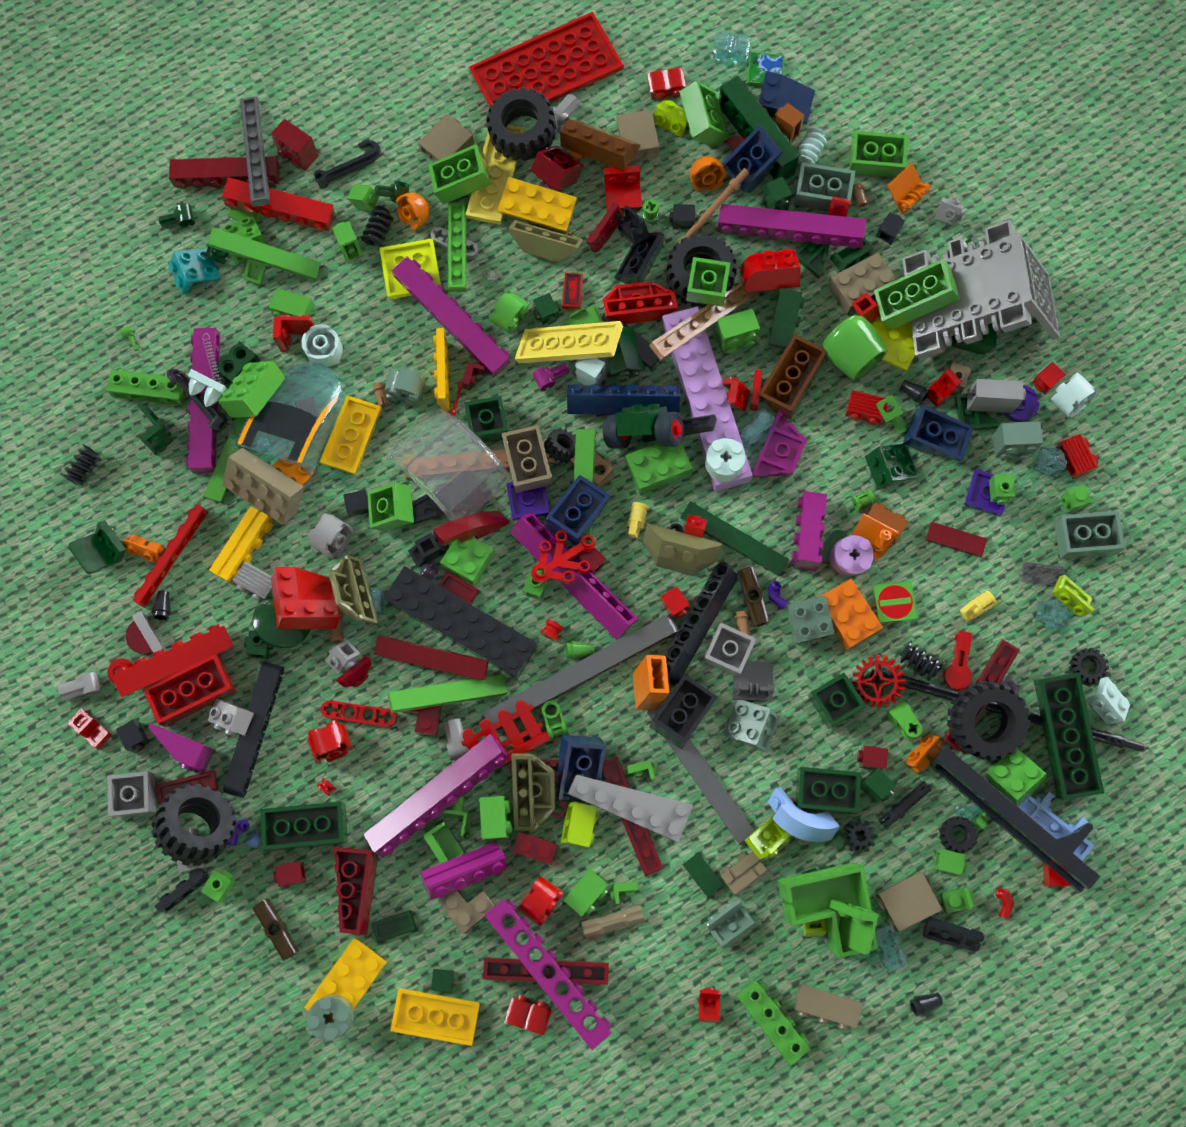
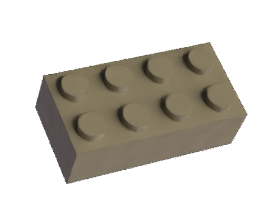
[222,448,304,525]

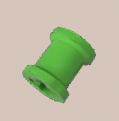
[643,199,659,223]
[851,489,876,512]

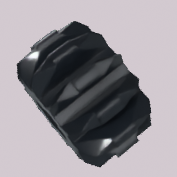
[841,819,877,854]

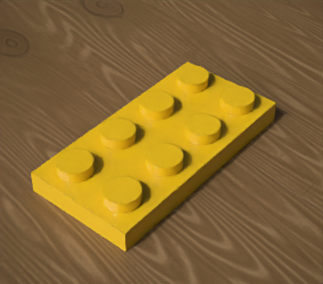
[497,177,577,233]
[433,328,450,412]
[320,395,382,476]
[304,937,388,1022]
[390,988,481,1046]

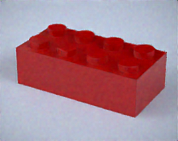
[143,654,237,727]

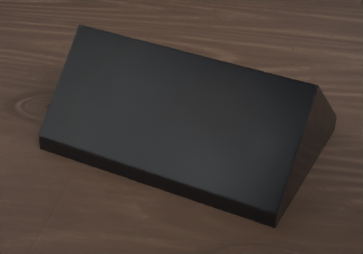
[614,232,664,284]

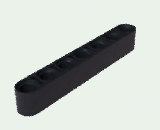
[664,562,738,685]
[223,662,284,798]

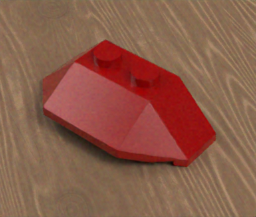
[602,281,678,324]

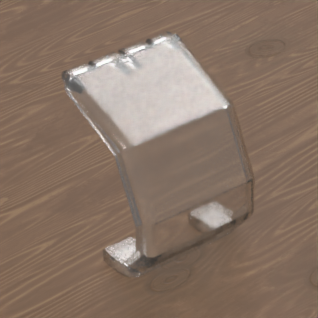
[387,409,512,521]

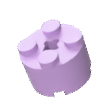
[829,535,874,577]

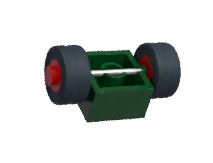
[603,403,684,449]

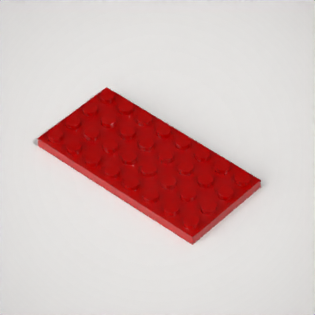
[468,11,624,107]

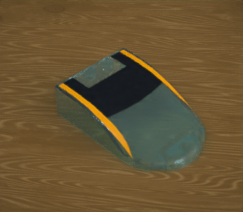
[235,363,344,476]

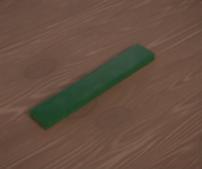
[680,501,789,576]

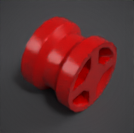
[540,619,564,642]

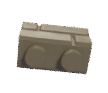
[719,851,768,896]

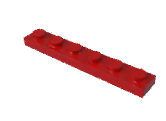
[132,504,208,608]

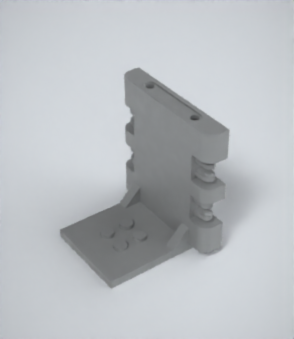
[902,220,1060,359]

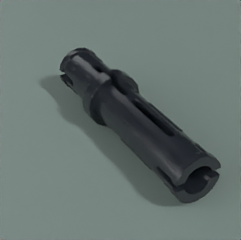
[878,781,932,829]

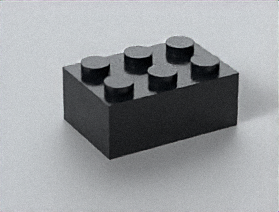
[649,674,718,750]

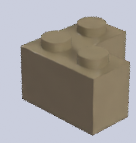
[438,890,495,934]

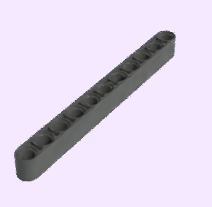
[483,614,679,731]

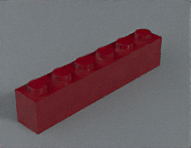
[169,156,280,189]
[483,957,609,985]

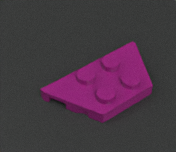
[752,411,807,477]

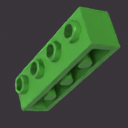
[106,369,186,406]
[735,980,810,1066]

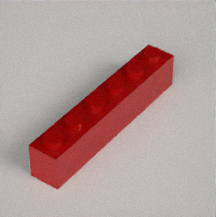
[222,177,335,232]
[111,624,234,697]

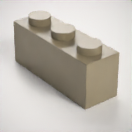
[793,984,863,1031]

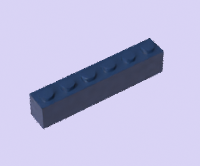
[567,384,680,415]

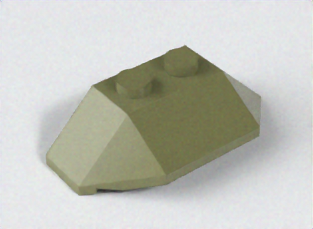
[509,220,583,262]
[643,524,722,576]
[329,555,378,625]
[512,754,555,831]

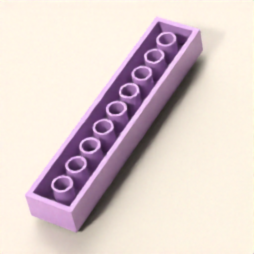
[662,307,753,492]

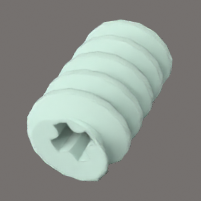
[798,127,827,165]

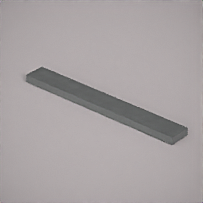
[240,96,270,207]
[647,701,754,844]

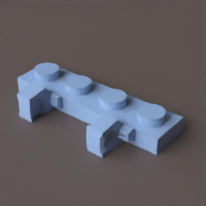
[1019,792,1094,861]

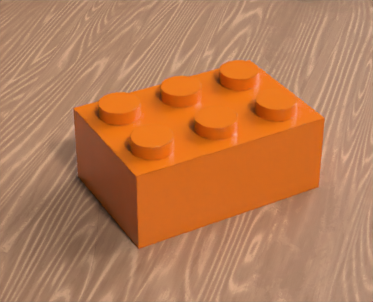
[820,579,883,651]

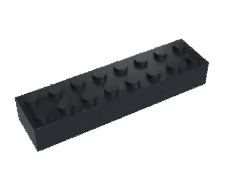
[384,566,537,680]

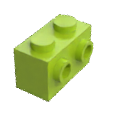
[561,802,598,848]

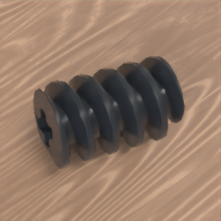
[360,205,394,246]
[60,444,102,486]
[900,640,944,681]

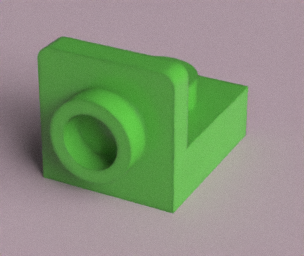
[243,259,268,284]
[627,760,658,782]
[610,881,639,905]
[940,888,975,914]

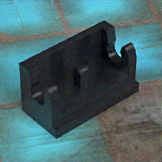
[615,205,650,246]

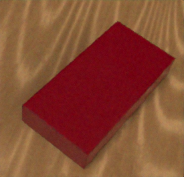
[438,571,480,604]

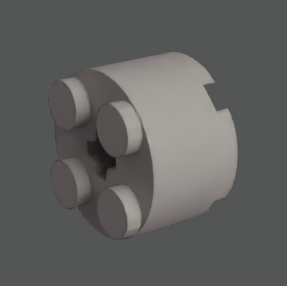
[308,513,353,559]

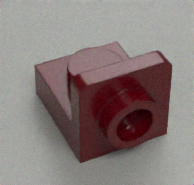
[462,362,487,391]

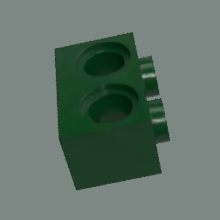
[215,341,260,384]

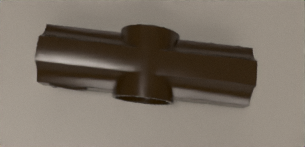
[737,567,770,627]
[252,898,300,961]

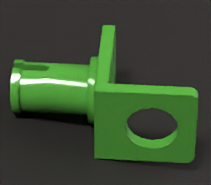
[876,395,908,434]
[441,794,469,840]

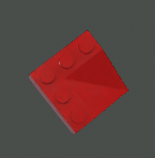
[271,567,341,629]

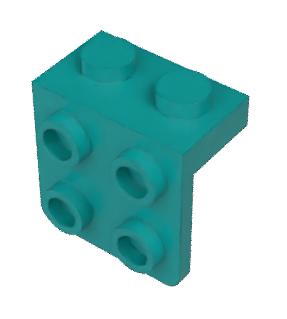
[169,249,220,294]

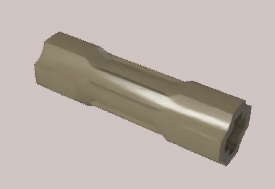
[581,905,645,939]

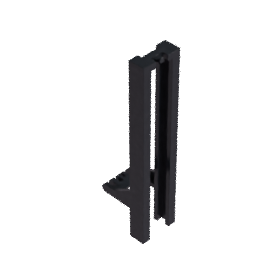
[930,747,1100,893]

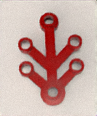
[531,531,596,584]

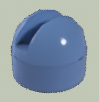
[245,830,262,848]

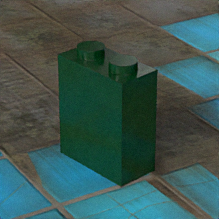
[606,327,645,378]

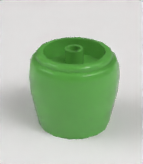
[822,315,888,381]

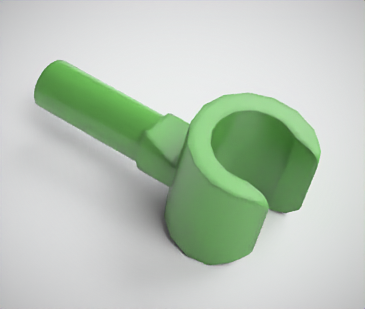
[120,327,139,351]
[973,812,988,830]

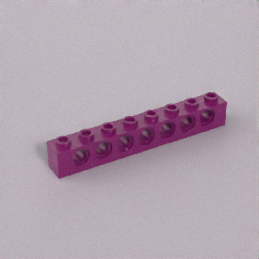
[484,899,612,1051]

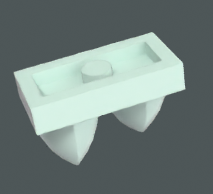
[188,369,227,407]

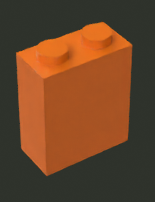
[633,655,669,711]

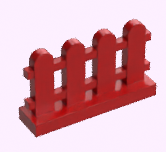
[461,700,550,764]

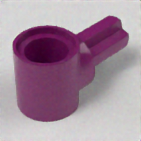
[532,363,570,392]

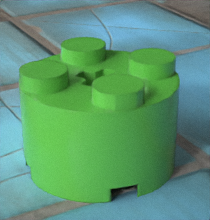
[489,290,529,334]

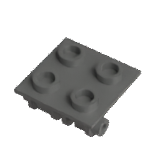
[733,661,774,701]

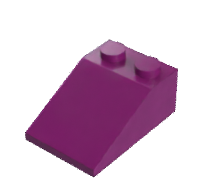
[148,723,215,773]

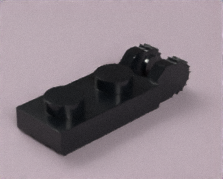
[154,869,209,913]
[922,917,985,952]

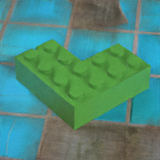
[778,862,878,958]

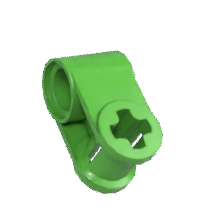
[542,701,569,741]
[887,701,922,741]

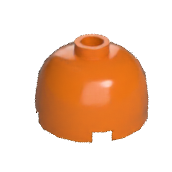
[689,156,726,193]
[396,192,430,231]

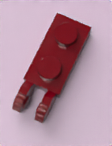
[586,203,624,253]

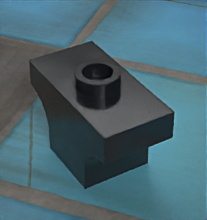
[408,533,449,568]

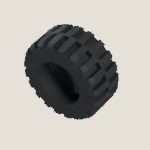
[486,88,557,161]
[666,233,737,308]
[947,681,1031,761]
[151,783,236,866]

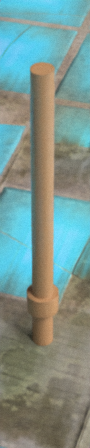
[671,168,749,251]

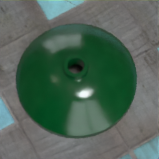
[252,596,311,648]

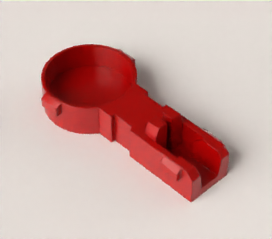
[942,630,973,690]

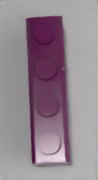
[420,841,507,900]

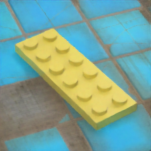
[466,125,525,225]
[515,321,623,364]

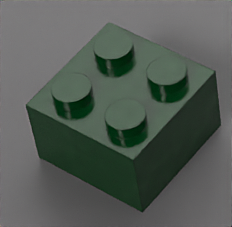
[464,396,508,445]
[808,672,866,730]

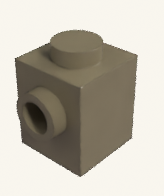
[950,362,971,394]

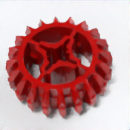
[852,655,906,708]

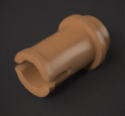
[852,183,868,208]
[372,383,390,407]
[734,611,751,635]
[329,618,344,644]

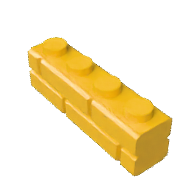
[209,506,273,585]

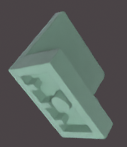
[788,596,835,643]
[724,700,780,753]

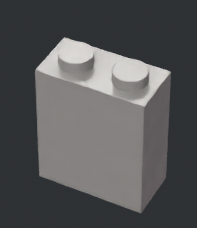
[967,379,1026,413]

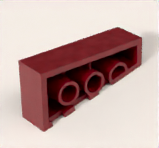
[333,847,378,935]

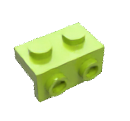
[653,99,689,137]
[1052,574,1094,618]
[745,816,791,860]

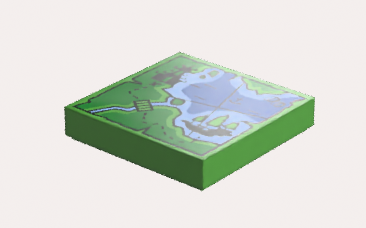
[747,52,785,87]

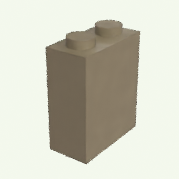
[617,109,659,162]
[418,114,474,162]
[875,872,942,932]

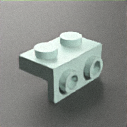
[1086,677,1130,725]

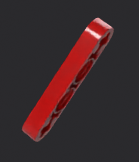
[321,700,397,728]

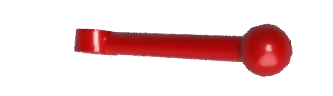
[449,381,463,417]

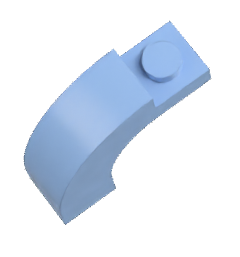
[768,787,840,842]

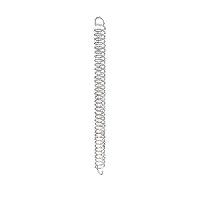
[202,333,240,454]

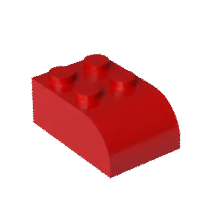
[740,249,801,292]

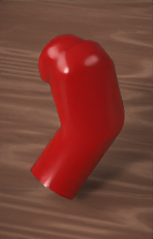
[995,888,1014,920]

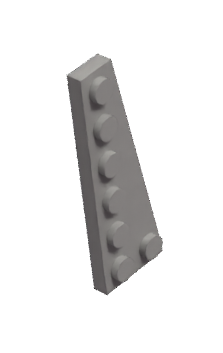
[568,775,693,842]

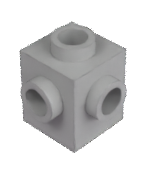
[934,197,964,226]
[326,640,360,675]

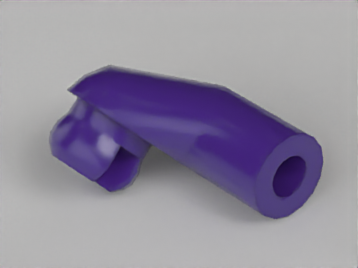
[768,581,788,610]
[228,819,250,846]

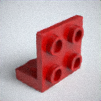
[604,165,642,210]
[273,315,315,352]

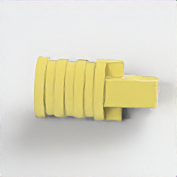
[627,502,649,538]
[960,591,997,621]

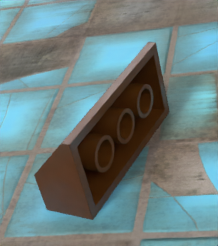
[560,119,640,171]
[758,334,827,420]

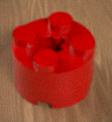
[307,721,353,764]
[518,876,564,927]

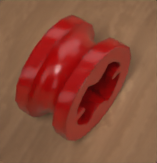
[316,778,336,796]

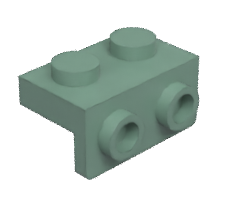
[706,900,756,950]

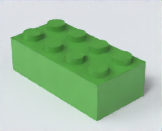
[874,258,960,330]

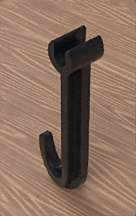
[314,140,381,189]
[166,369,229,431]

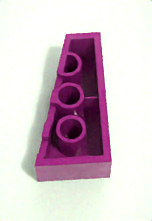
[791,491,827,572]

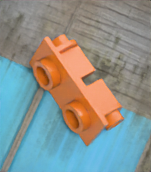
[123,535,165,562]
[904,734,943,774]

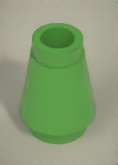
[566,641,594,660]

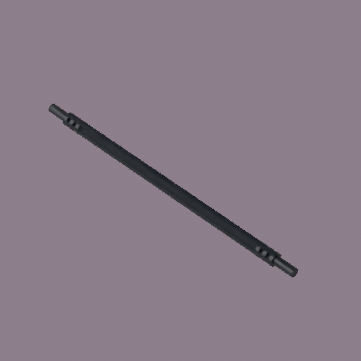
[870,669,1144,752]

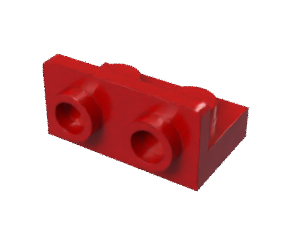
[721,377,750,412]

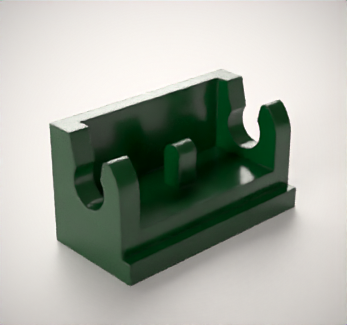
[830,237,874,272]

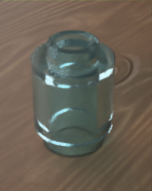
[369,589,385,618]

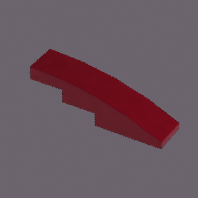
[433,510,509,546]

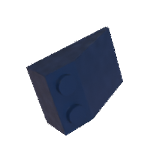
[758,71,815,124]
[722,125,783,193]
[903,404,974,461]
[545,475,611,546]
[557,735,607,801]

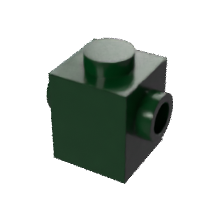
[533,293,561,325]

